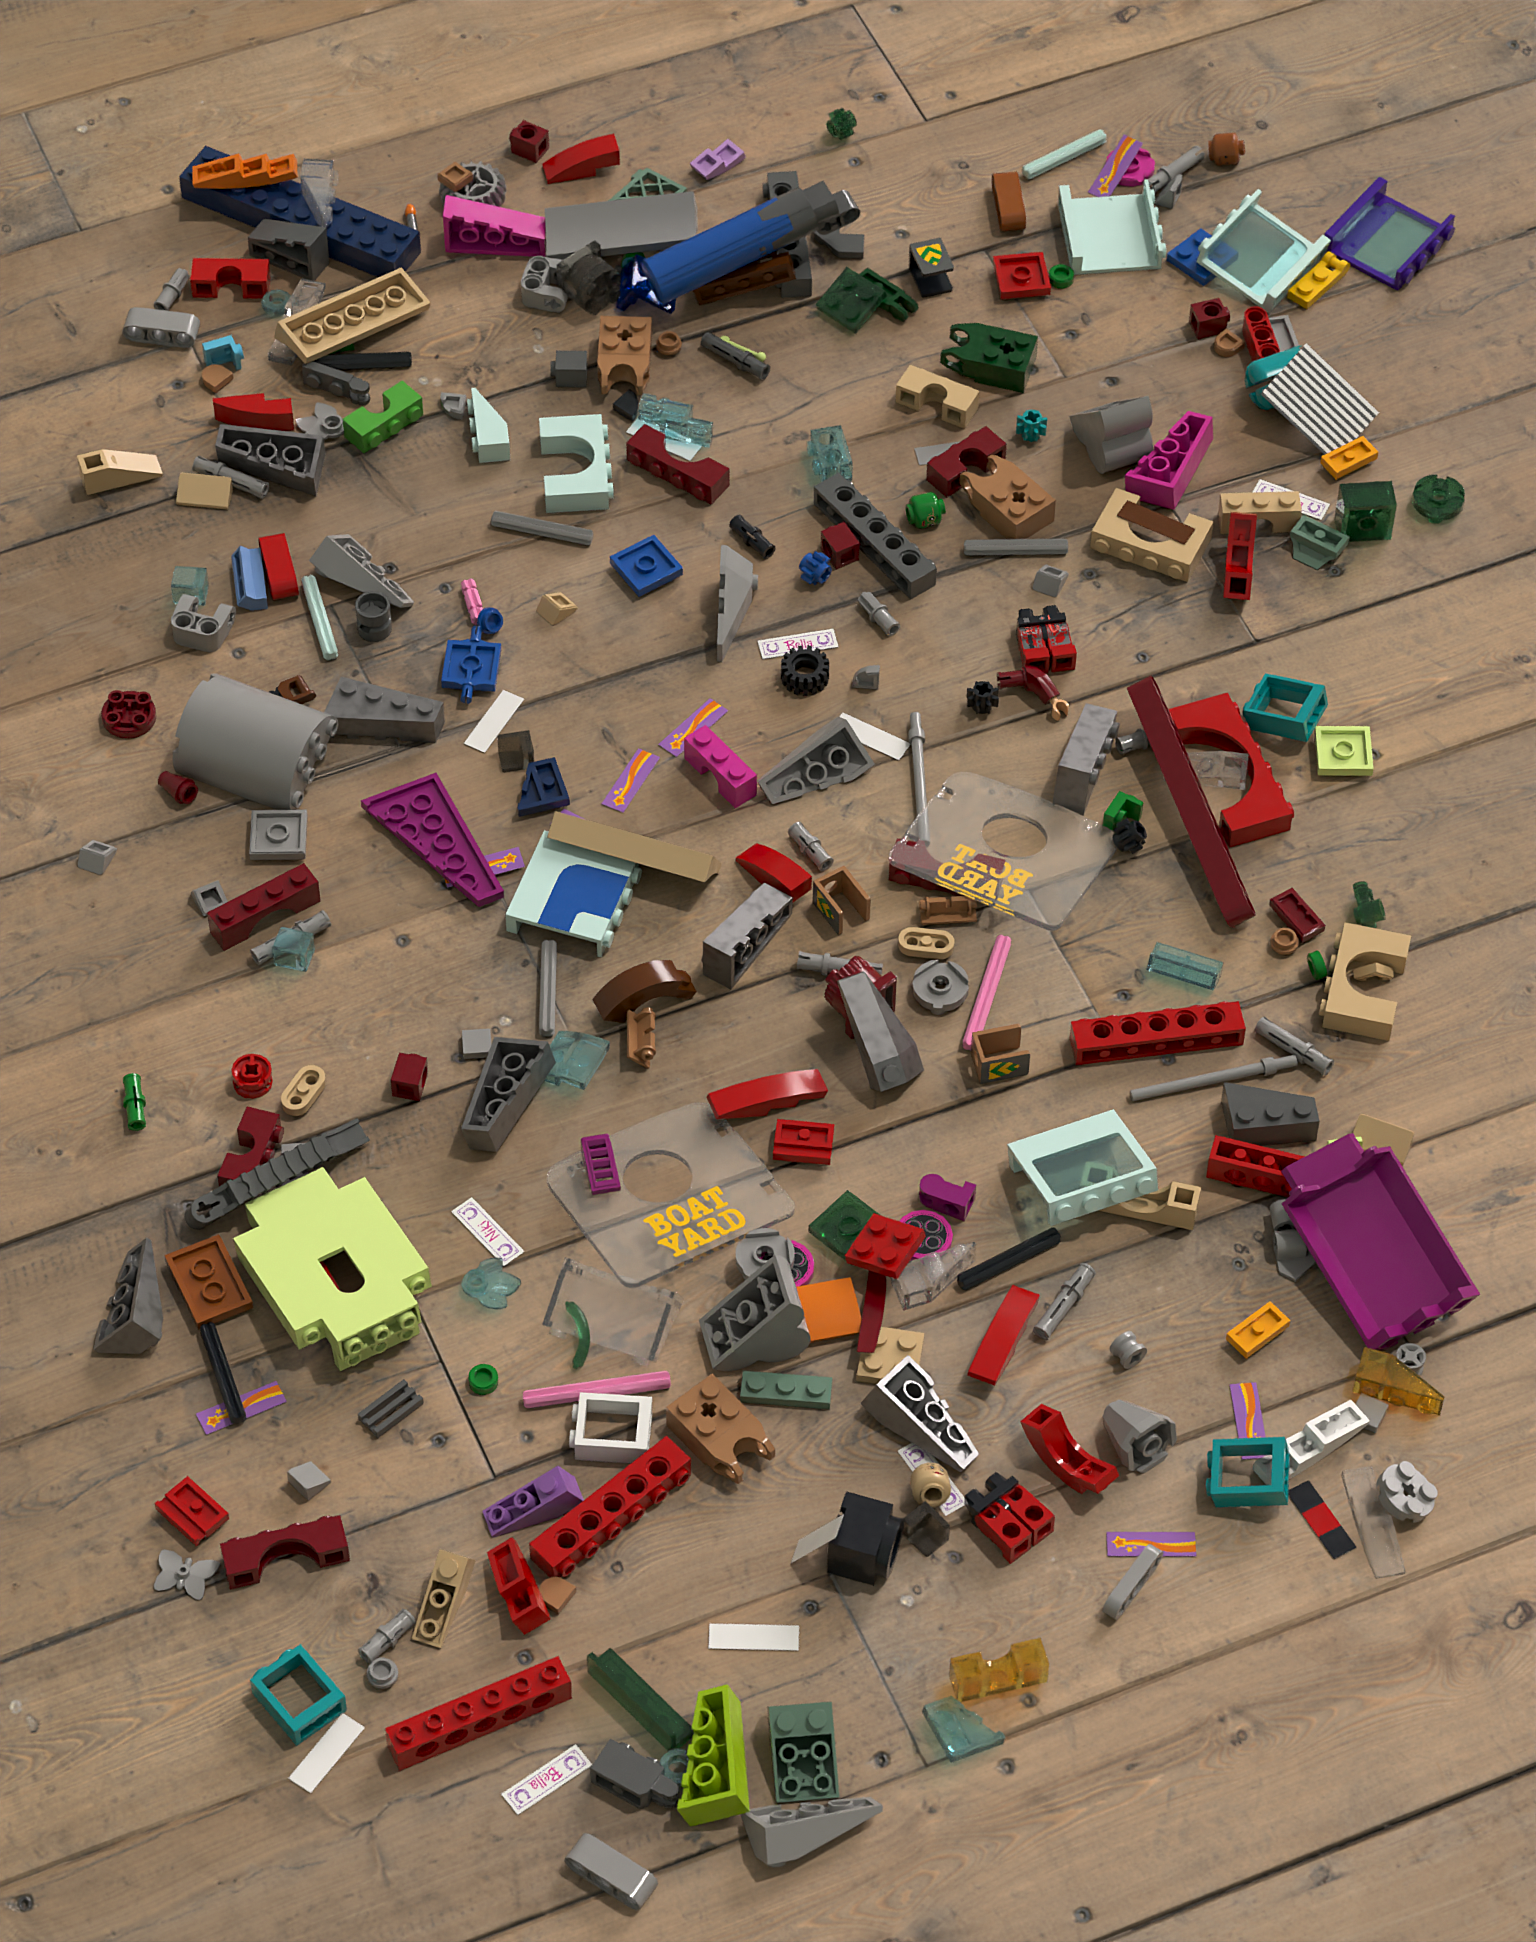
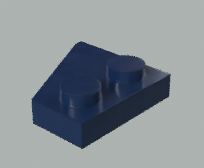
[517,757,570,817]

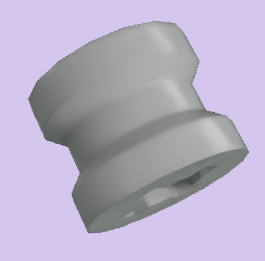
[1109,1331,1147,1369]
[1393,1343,1426,1381]

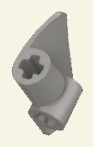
[1270,1199,1316,1282]

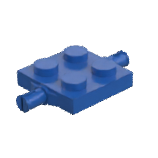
[441,626,502,704]

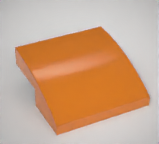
[796,1277,861,1343]

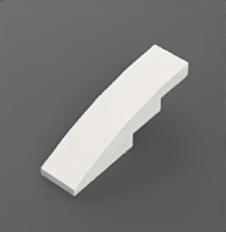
[1252,1400,1370,1485]

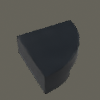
[613,389,638,422]

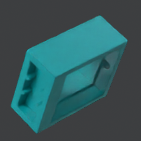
[1242,673,1328,742]
[1206,1437,1290,1507]
[250,1644,347,1746]

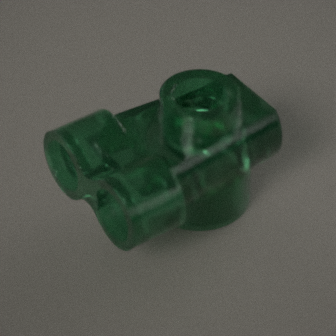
[1353,881,1386,928]

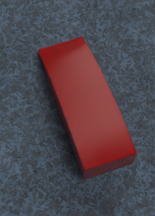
[542,134,620,184]
[213,393,295,431]
[736,843,812,903]
[487,1537,551,1635]

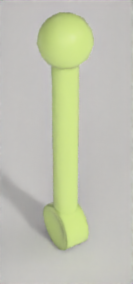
[720,336,766,362]

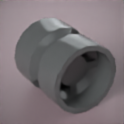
[355,591,392,642]

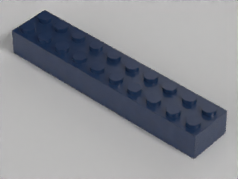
[179,145,421,277]

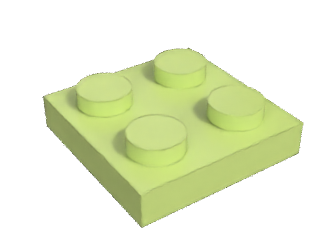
[1314,726,1374,776]

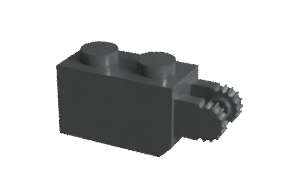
[590,1739,679,1809]

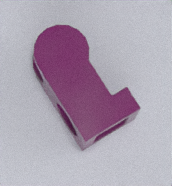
[919,1174,976,1221]

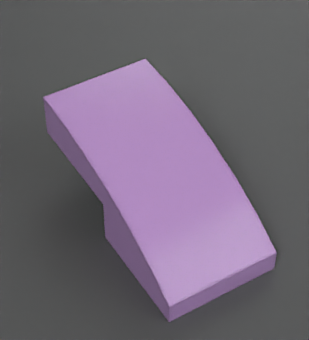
[690,139,746,180]

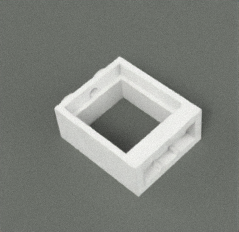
[569,1392,652,1463]

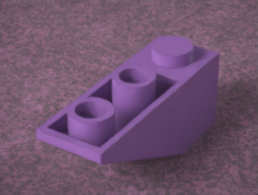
[482,1466,584,1537]

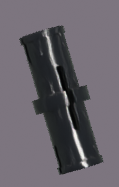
[729,514,776,559]

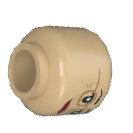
[910,1463,951,1508]

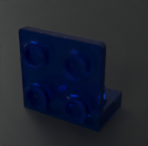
[616,254,676,314]

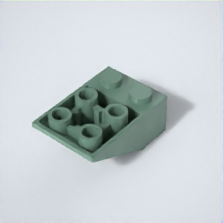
[767,1701,840,1803]

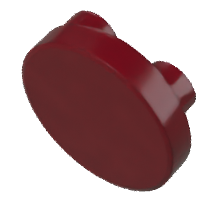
[101,690,156,739]

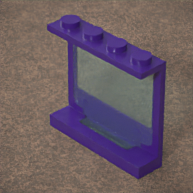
[1324,177,1455,291]

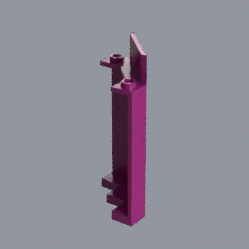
[1281,1133,1480,1353]

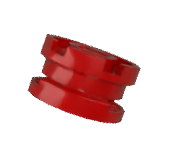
[231,1054,273,1099]

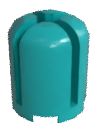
[1244,345,1302,410]

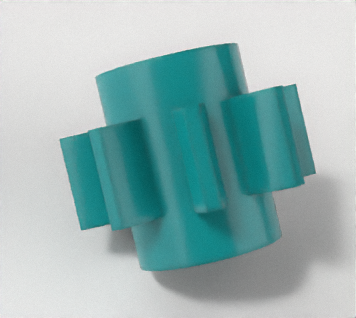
[1016,410,1047,442]

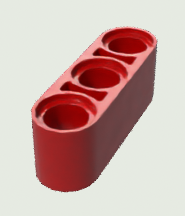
[1242,306,1280,362]
[258,533,299,600]

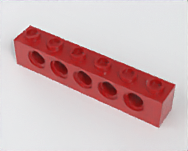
[1069,1001,1246,1065]
[1206,1135,1305,1197]
[529,1436,691,1578]
[385,1656,572,1771]

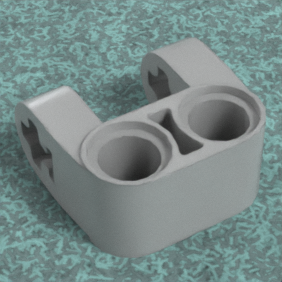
[521,256,574,312]
[171,594,236,652]

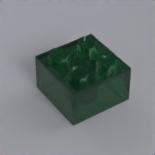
[1334,481,1397,542]

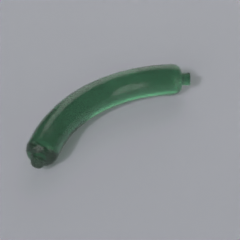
[565,1301,591,1370]

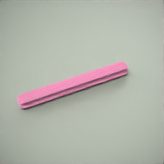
[962,935,1011,1051]
[523,1371,671,1408]

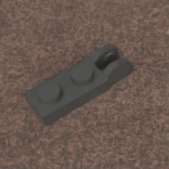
[302,361,370,406]

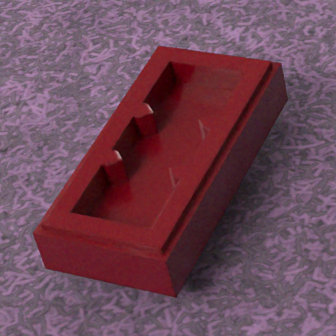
[1269,887,1326,943]

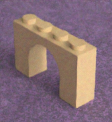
[1090,488,1213,582]
[1319,922,1411,1041]

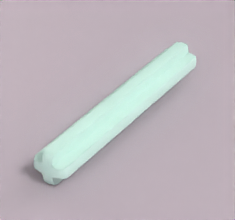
[1022,129,1107,179]
[301,575,338,661]

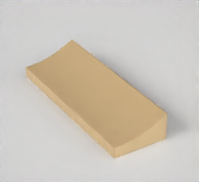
[274,267,431,364]
[547,811,722,882]

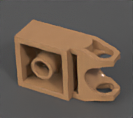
[597,316,652,395]
[960,455,1056,539]
[666,1374,775,1484]

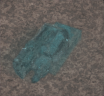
[638,393,713,448]

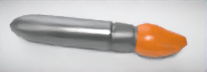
[405,204,418,230]

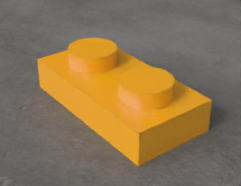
[1320,436,1379,479]
[1226,1301,1291,1359]

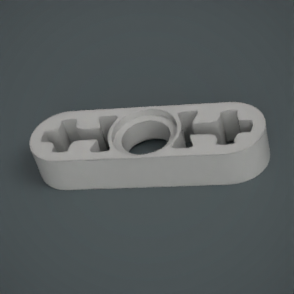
[1103,1544,1164,1620]

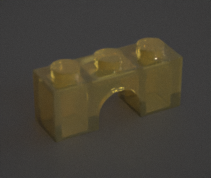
[949,1637,1049,1703]

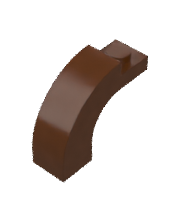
[592,960,697,1023]

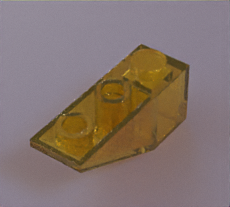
[1353,1347,1445,1416]

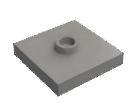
[249,810,308,860]

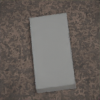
[1269,315,1301,352]

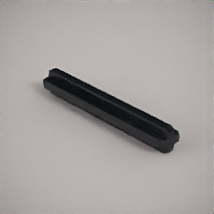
[313,351,412,370]
[957,1227,1061,1290]
[200,1322,246,1424]

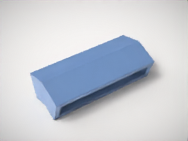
[231,546,268,611]

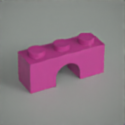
[684,725,757,809]

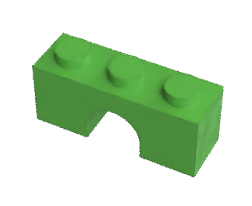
[342,381,423,453]

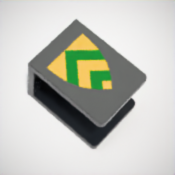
[908,237,954,298]

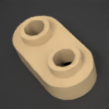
[898,927,954,959]
[281,1065,326,1116]

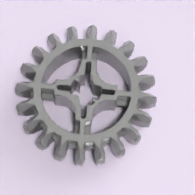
[439,161,507,207]

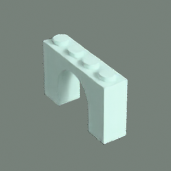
[539,414,614,513]

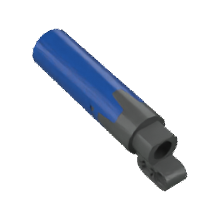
[642,181,861,304]

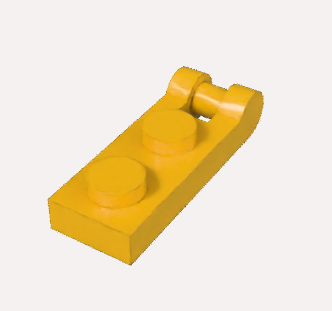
[1287,251,1350,309]

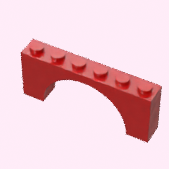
[1168,692,1294,848]

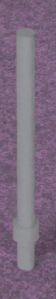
[908,712,930,849]
[1130,1055,1298,1101]

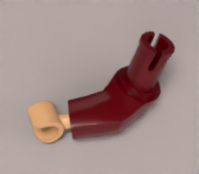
[997,665,1069,721]

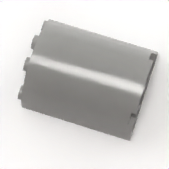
[173,673,338,810]

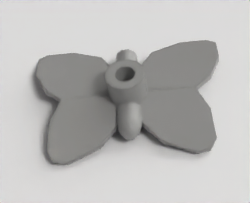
[154,1549,220,1600]

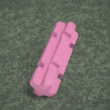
[461,579,483,625]

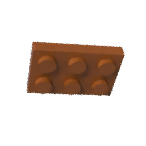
[164,1234,253,1330]

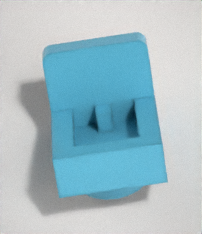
[202,335,244,370]

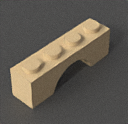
[1080,1164,1201,1230]

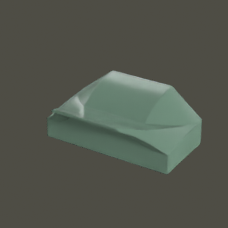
[1290,515,1350,570]

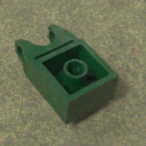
[940,323,1038,393]

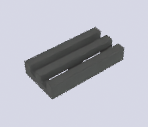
[358,1379,424,1438]

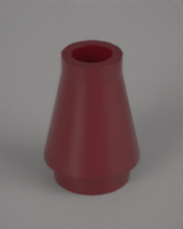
[158,771,198,804]

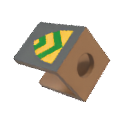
[812,866,871,935]
[971,1024,1030,1084]

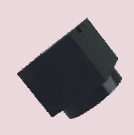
[827,1491,904,1586]

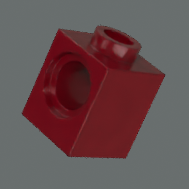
[509,120,549,163]
[1189,298,1230,339]
[821,522,860,570]
[390,1052,428,1101]

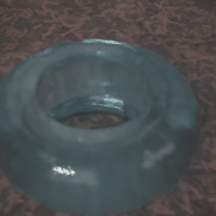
[261,289,293,316]
[659,1749,689,1786]

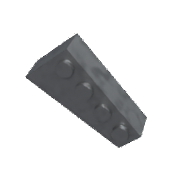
[215,424,326,496]
[324,677,445,743]
[1052,703,1120,816]
[701,883,792,989]
[461,1037,556,1152]

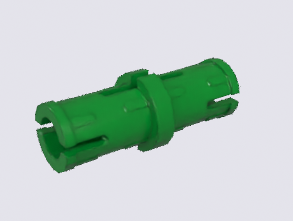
[123,1073,146,1131]

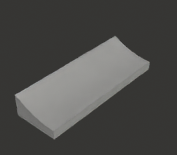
[544,191,698,260]

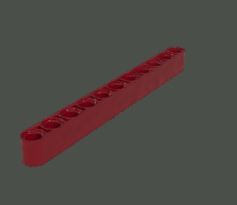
[1127,675,1256,928]

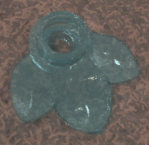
[462,1258,521,1310]

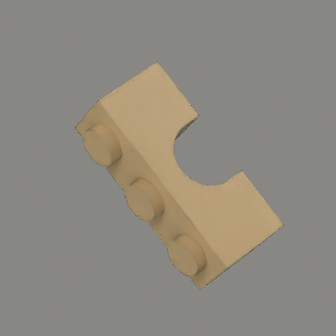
[896,365,979,429]
[1218,491,1302,534]

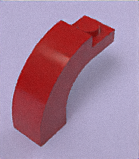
[1223,512,1257,600]
[1020,1404,1119,1494]

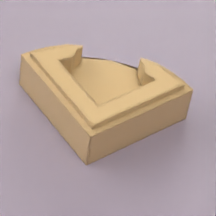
[1353,963,1394,981]

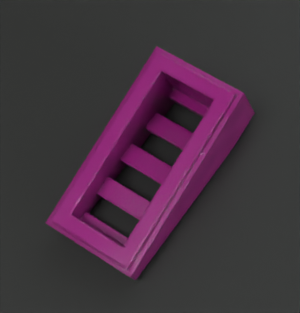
[581,1134,621,1195]

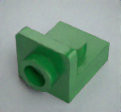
[1102,791,1144,834]

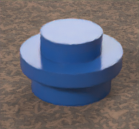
[477,607,503,634]

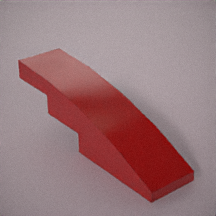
[707,1069,828,1119]
[967,1285,1040,1386]

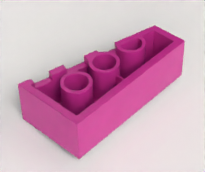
[443,195,546,257]
[1125,411,1213,510]

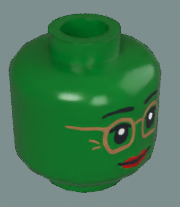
[905,492,946,529]

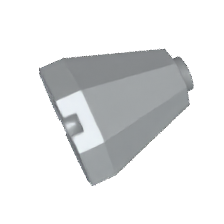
[1103,1399,1177,1473]

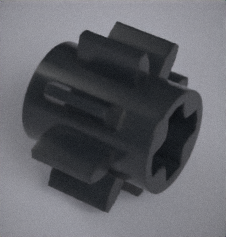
[966,681,999,714]
[1112,818,1147,854]

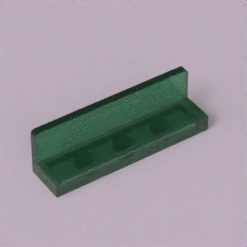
[587,1647,694,1755]

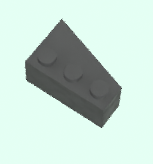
[248,219,329,282]
[1221,1082,1320,1146]

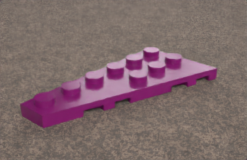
[361,773,504,907]

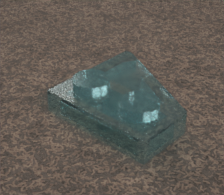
[922,1696,1006,1763]

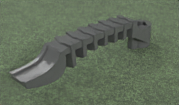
[184,1118,370,1230]

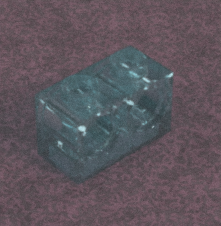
[806,425,853,482]

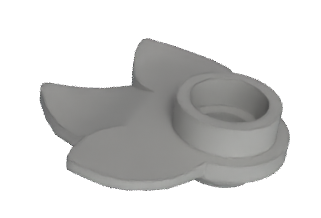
[296,402,344,440]

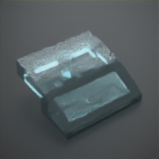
[544,1031,610,1090]

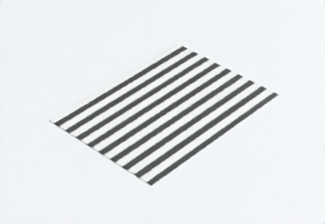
[1261,344,1379,455]

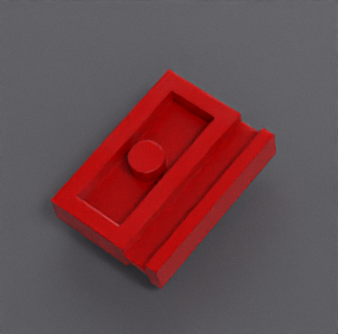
[773,1119,835,1165]
[154,1476,229,1547]

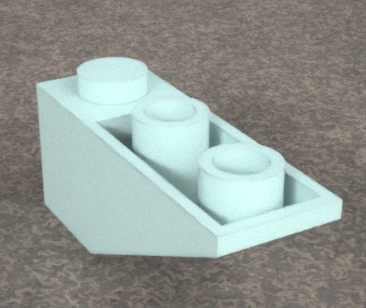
[467,388,510,463]

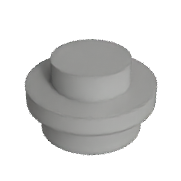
[367,1658,398,1689]

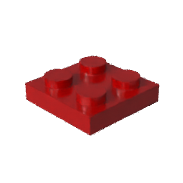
[993,252,1051,299]
[845,1213,926,1279]

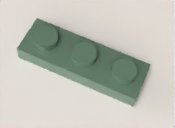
[740,1371,832,1409]

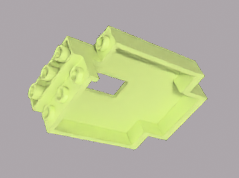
[233,1167,432,1371]

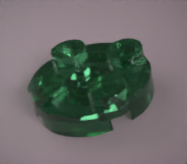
[1411,475,1465,524]

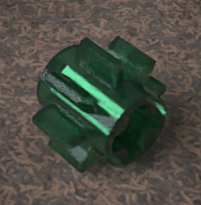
[826,107,857,140]

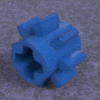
[799,551,832,585]

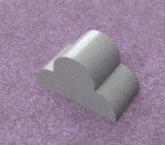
[1069,396,1153,474]
[699,1254,811,1371]

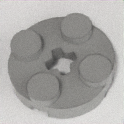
[912,960,969,1015]
[736,1228,795,1280]
[1376,1461,1438,1522]

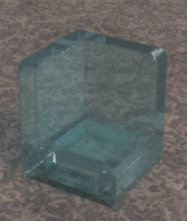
[171,566,209,606]
[272,927,315,972]

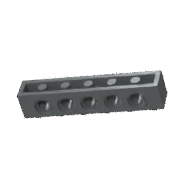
[762,171,812,298]
[814,473,937,600]

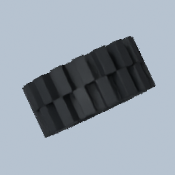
[781,645,829,696]

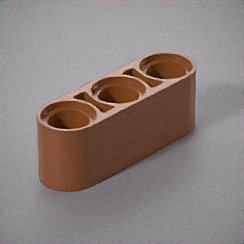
[992,172,1026,231]

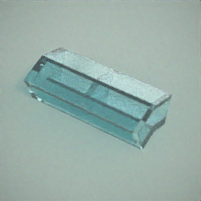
[1146,942,1224,990]

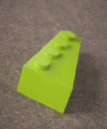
[677,1684,750,1827]

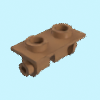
[919,894,977,925]
[627,1007,656,1069]

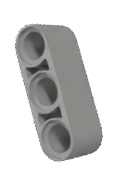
[122,307,200,348]
[564,1833,659,1910]

